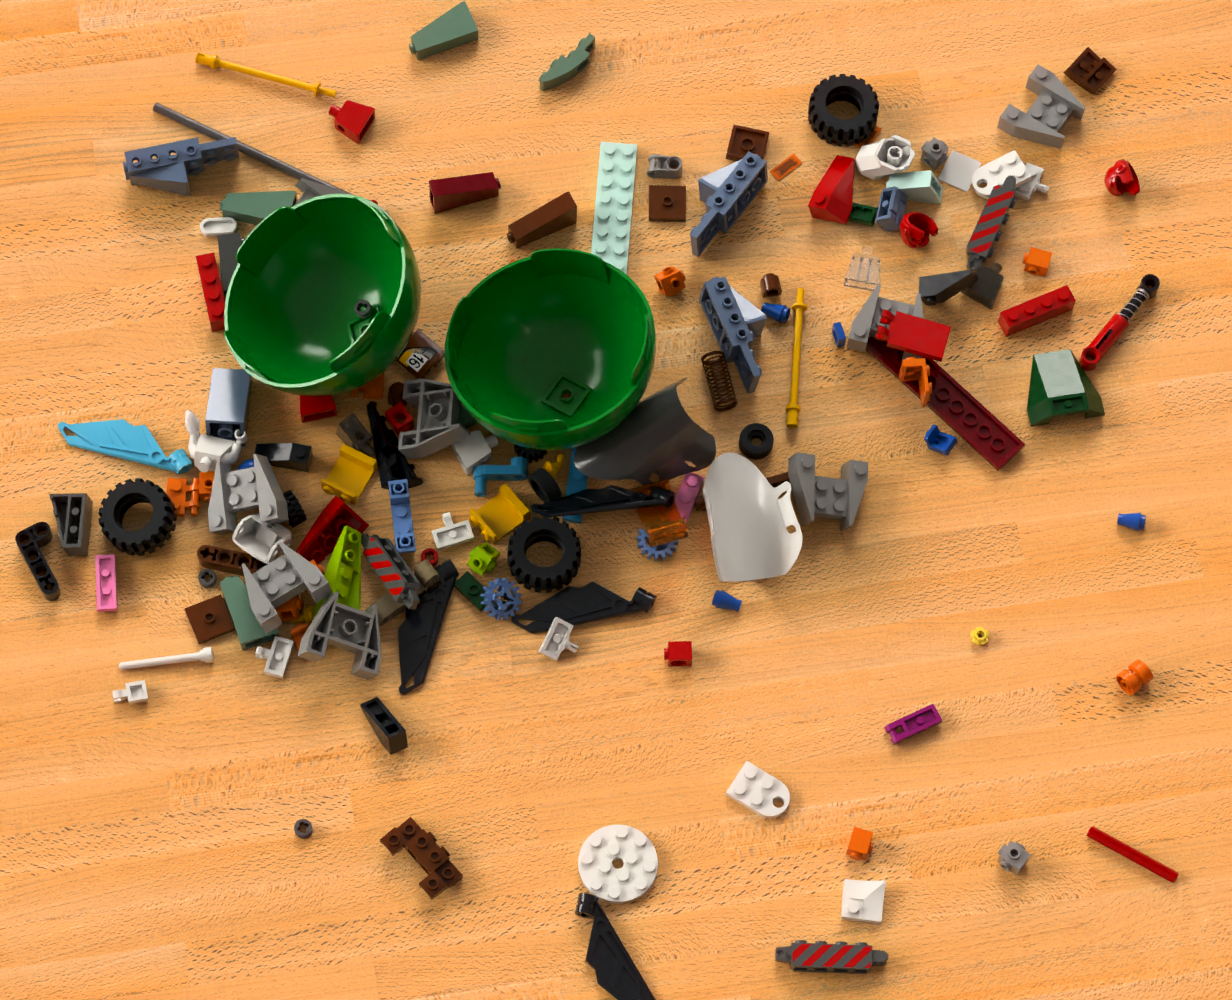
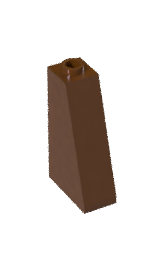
[507,191,577,249]

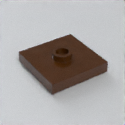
[726,125,769,161]
[649,185,686,222]
[185,595,235,644]

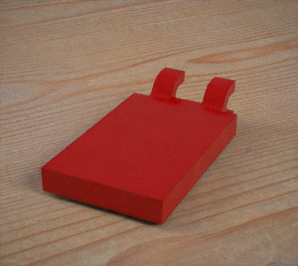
[875,309,951,362]

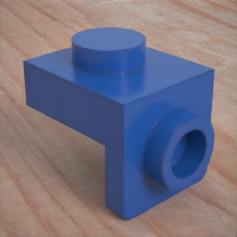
[924,424,957,456]

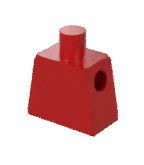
[329,100,375,144]
[300,395,337,423]

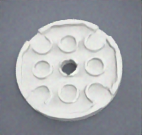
[578,825,658,904]

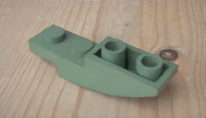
[539,33,595,91]

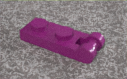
[884,704,942,745]

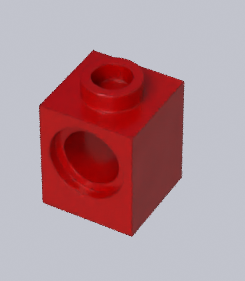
[385,402,414,437]
[664,641,692,667]

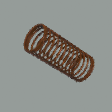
[701,351,738,411]

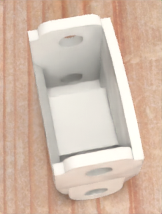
[232,513,292,564]

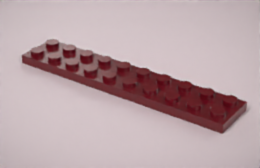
[866,336,1025,471]

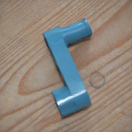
[473,456,528,497]

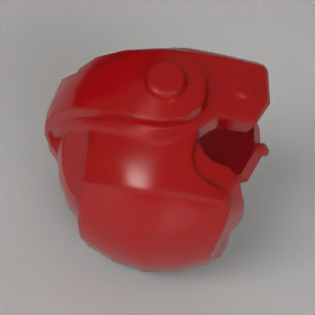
[1104,159,1140,196]
[900,212,938,249]

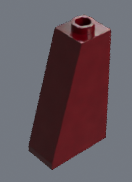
[429,172,501,214]

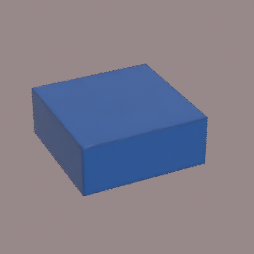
[832,322,846,348]

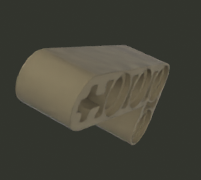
[370,560,440,626]

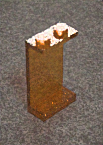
[631,479,688,547]

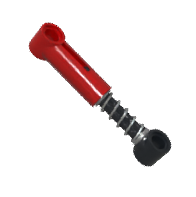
[1079,274,1160,371]

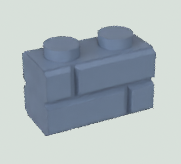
[875,186,908,232]

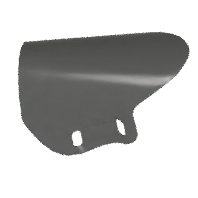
[574,377,716,490]

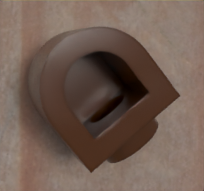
[760,273,782,298]
[388,382,407,406]

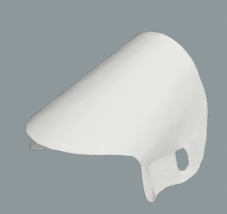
[703,452,803,582]

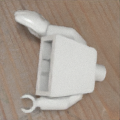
[185,410,248,472]

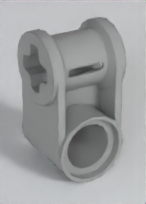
[647,154,682,179]

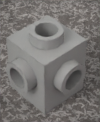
[921,137,949,170]
[998,841,1031,875]

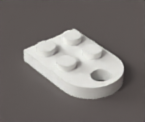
[972,150,1032,199]
[726,761,790,818]

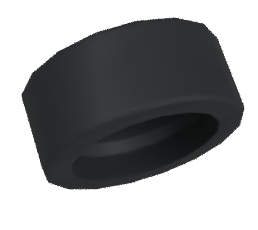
[528,467,562,503]

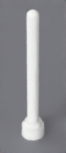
[119,647,213,670]

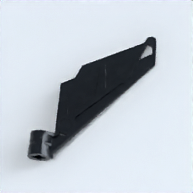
[531,485,675,517]
[398,559,459,695]
[511,582,657,634]
[575,893,656,1000]

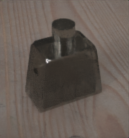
[961,262,1004,310]
[336,413,376,457]

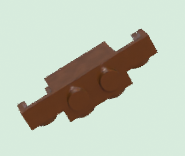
[380,817,463,900]

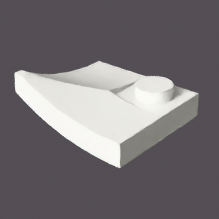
[841,879,886,925]

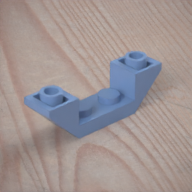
[388,479,416,553]

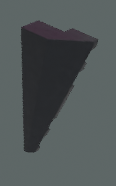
[366,401,423,490]

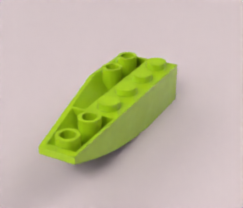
[312,526,361,621]

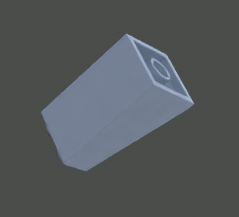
[205,368,252,447]

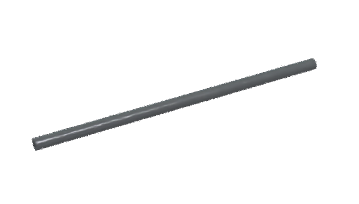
[153,102,353,195]

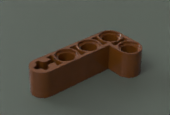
[197,545,267,576]

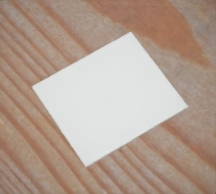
[938,150,982,192]

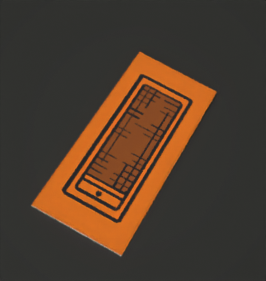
[853,125,882,149]
[769,153,802,181]

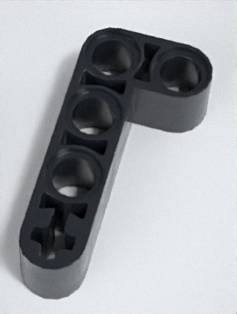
[15,522,61,601]

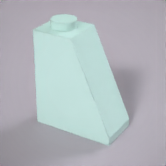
[886,170,943,204]

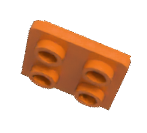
[899,357,932,407]

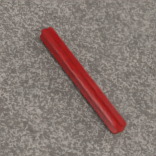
[1087,826,1178,883]

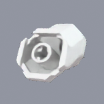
[855,135,915,180]

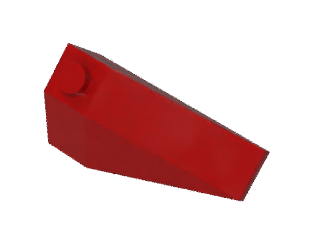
[808,155,855,225]
[296,496,369,564]

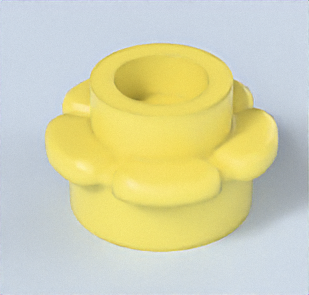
[970,627,990,646]

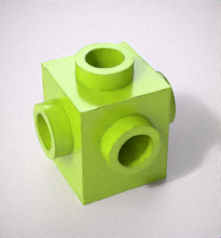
[467,542,501,576]

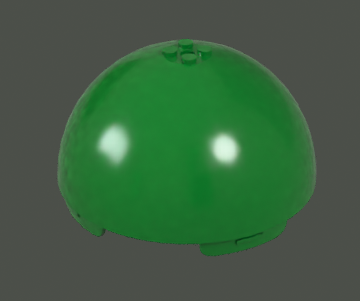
[224,193,421,397]
[444,248,656,451]

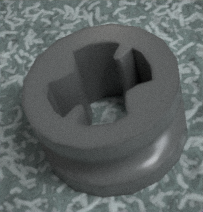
[354,300,373,319]
[198,569,217,588]
[294,819,313,839]

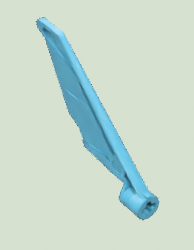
[58,419,194,475]

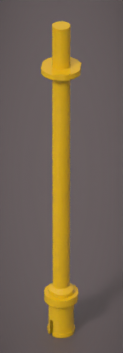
[195,51,337,98]
[786,288,808,429]

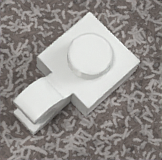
[112,680,148,704]

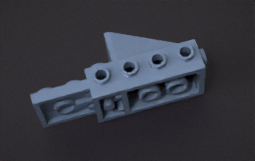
[123,137,239,196]
[690,151,768,257]
[699,277,767,393]

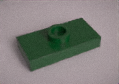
[848,202,878,227]
[454,571,486,612]

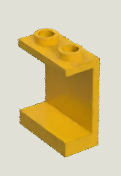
[321,444,377,505]
[469,483,529,545]

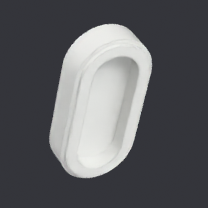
[200,217,238,238]

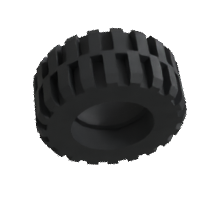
[808,74,879,147]
[99,478,177,556]
[507,515,581,593]

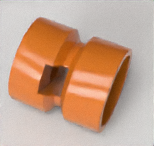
[1116,659,1153,696]

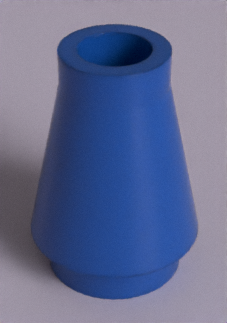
[761,302,790,323]
[1117,513,1146,531]
[712,590,742,612]

